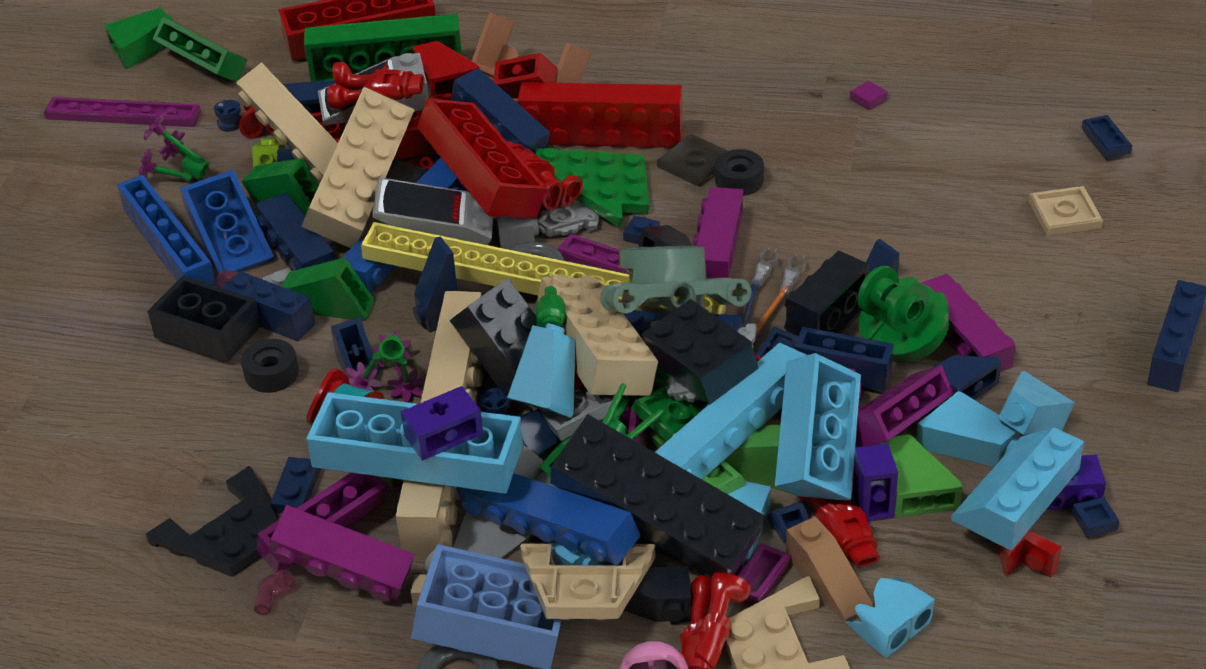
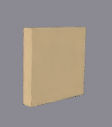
[1028,186,1103,236]

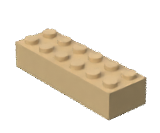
[301,87,415,248]
[537,275,658,396]

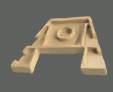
[520,544,655,620]
[724,576,850,669]

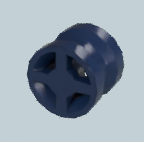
[214,99,242,132]
[479,387,512,416]

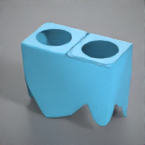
[845,577,935,658]

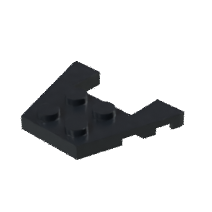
[146,466,278,577]

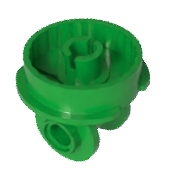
[858,266,949,363]

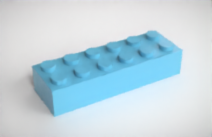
[306,392,523,493]

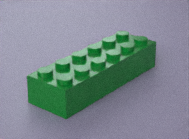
[304,14,463,82]

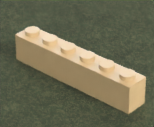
[236,62,338,184]

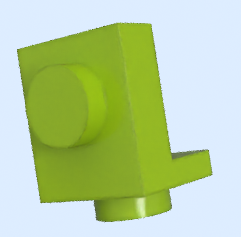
[252,138,285,169]

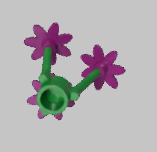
[138,112,210,182]
[345,331,426,402]

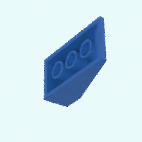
[180,170,274,279]

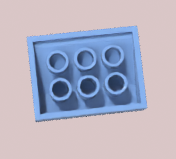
[411,544,561,669]

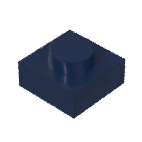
[623,215,660,244]
[1072,497,1119,538]

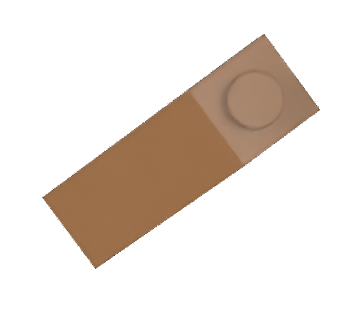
[786,516,874,624]

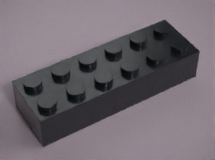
[550,414,765,578]

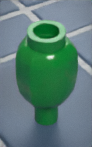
[536,286,566,328]

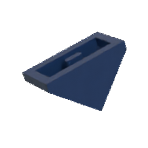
[331,317,380,379]

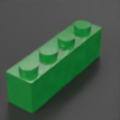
[153,17,248,82]

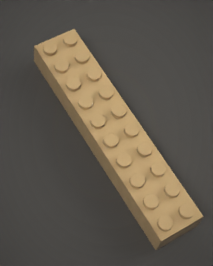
[396,291,483,563]

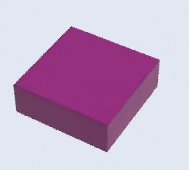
[850,81,888,110]

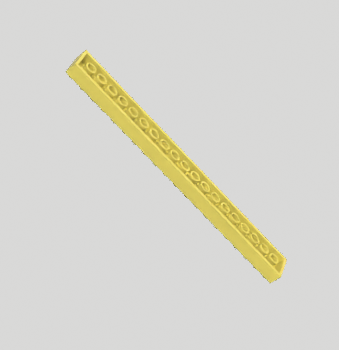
[361,222,726,314]

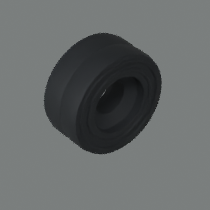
[715,149,764,196]
[241,339,299,393]

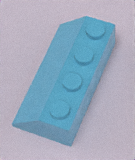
[775,353,861,500]
[951,427,1084,550]

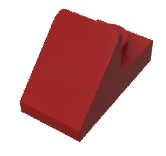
[996,530,1062,578]

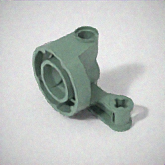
[600,246,752,313]

